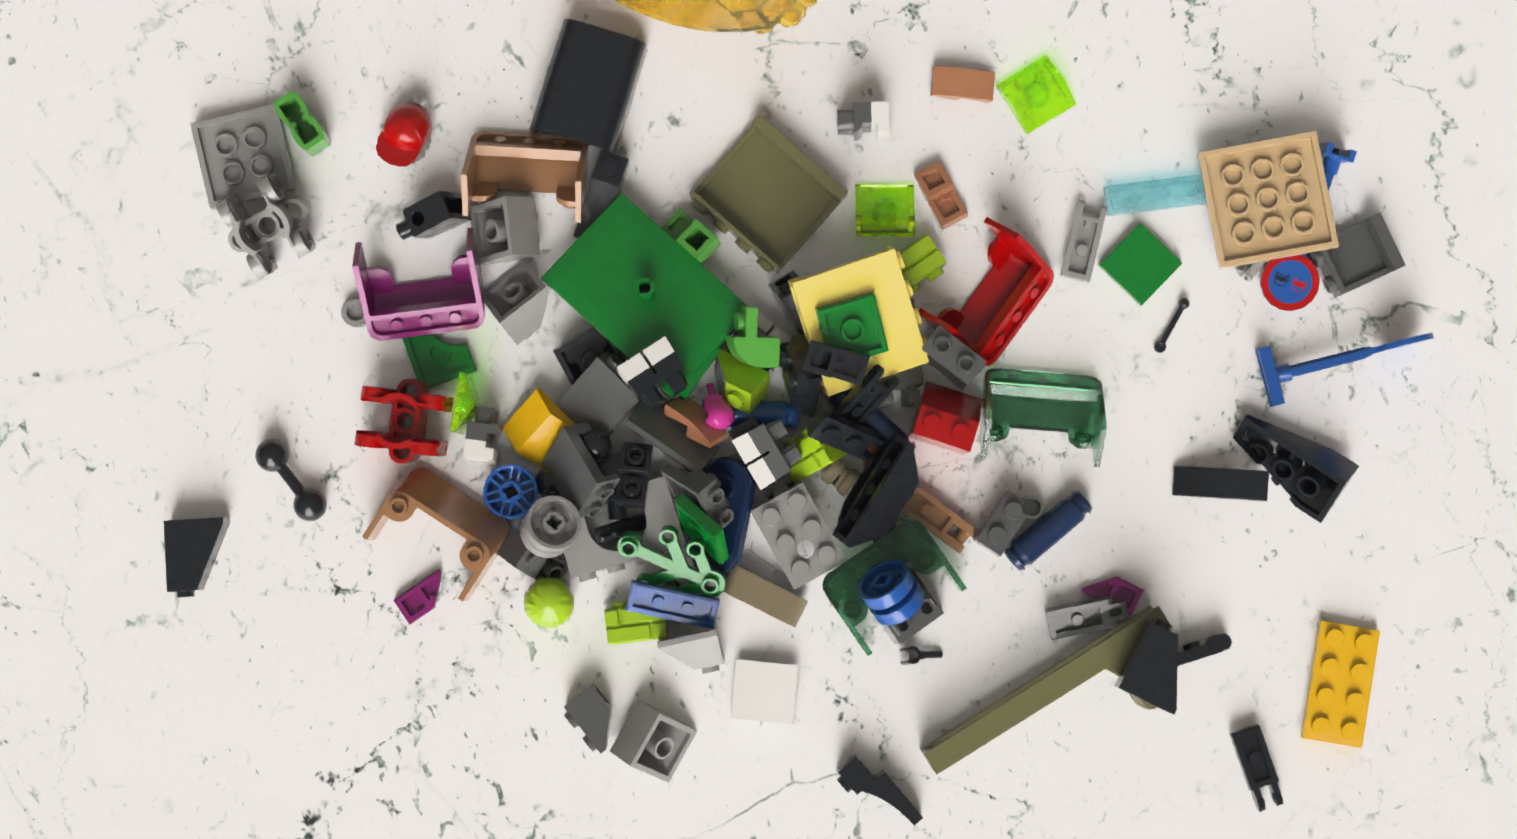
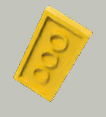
[1301,620,1380,748]

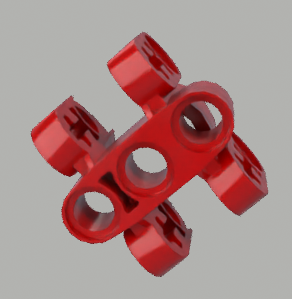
[354,378,454,464]

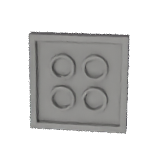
[190,104,298,210]

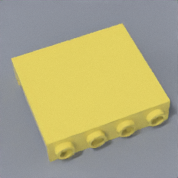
[787,246,929,397]

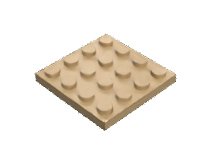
[1197,131,1339,269]

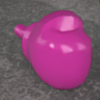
[704,383,735,429]

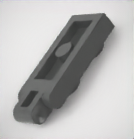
[1044,596,1128,640]

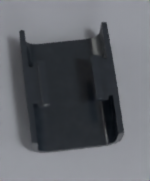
[529,19,647,154]

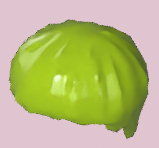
[523,577,574,628]

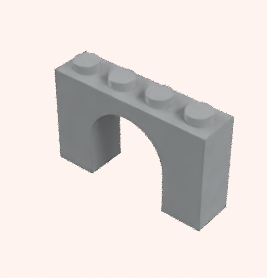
[564,477,687,582]

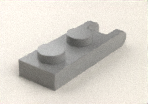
[1060,199,1108,283]

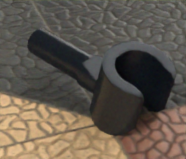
[899,646,943,665]

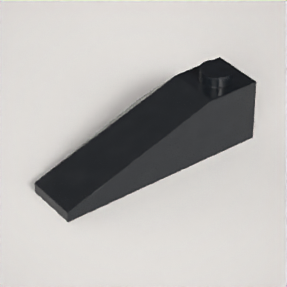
[1233,414,1359,523]

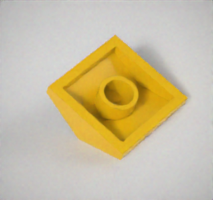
[502,388,575,468]

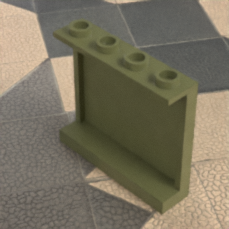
[689,115,848,274]

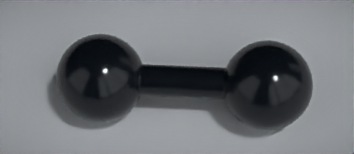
[536,430,612,497]
[255,439,327,521]

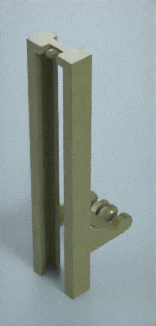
[920,605,1171,775]

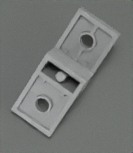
[729,440,847,590]

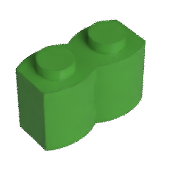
[274,91,331,157]

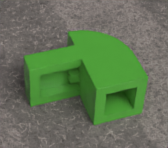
[661,208,721,264]
[726,306,780,368]

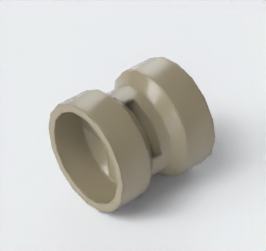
[821,458,861,497]

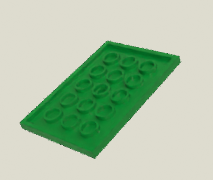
[541,193,747,398]

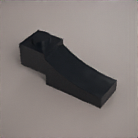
[573,149,630,238]
[837,754,923,826]

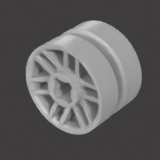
[520,495,581,558]

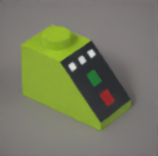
[715,349,770,414]

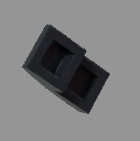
[802,340,870,386]

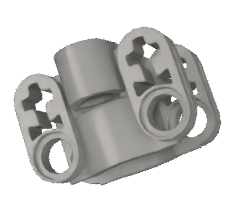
[216,173,316,280]

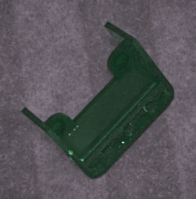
[980,368,1107,467]
[822,519,967,656]

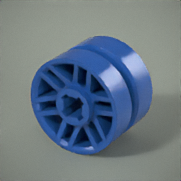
[483,464,541,519]
[858,559,924,626]

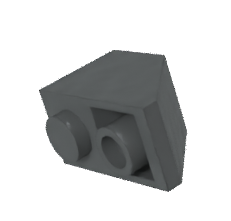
[496,529,568,580]
[564,683,612,754]

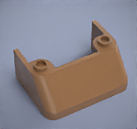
[461,131,588,223]
[362,468,511,601]

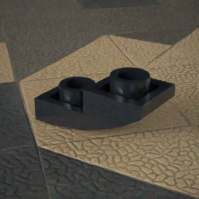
[615,441,653,509]

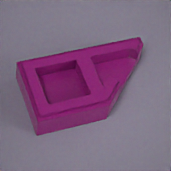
[393,569,442,625]
[1081,576,1144,616]

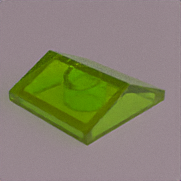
[996,55,1076,135]
[855,184,915,236]
[450,372,482,435]

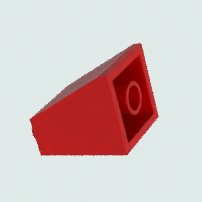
[908,381,982,455]

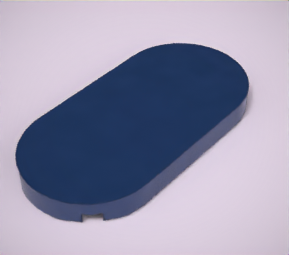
[687,457,755,574]

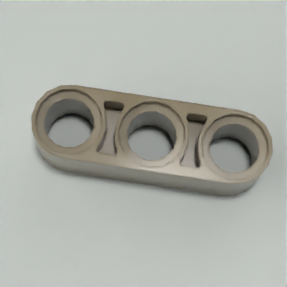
[723,565,808,627]

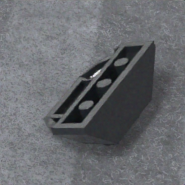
[832,433,919,548]

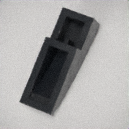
[1172,466,1269,501]

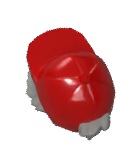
[376,95,432,167]

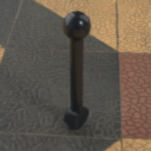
[1154,298,1190,353]

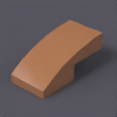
[930,66,995,103]
[914,161,968,230]
[664,396,728,448]

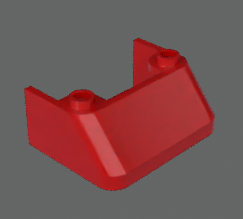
[918,217,1054,366]

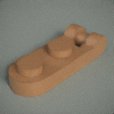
[902,487,977,554]

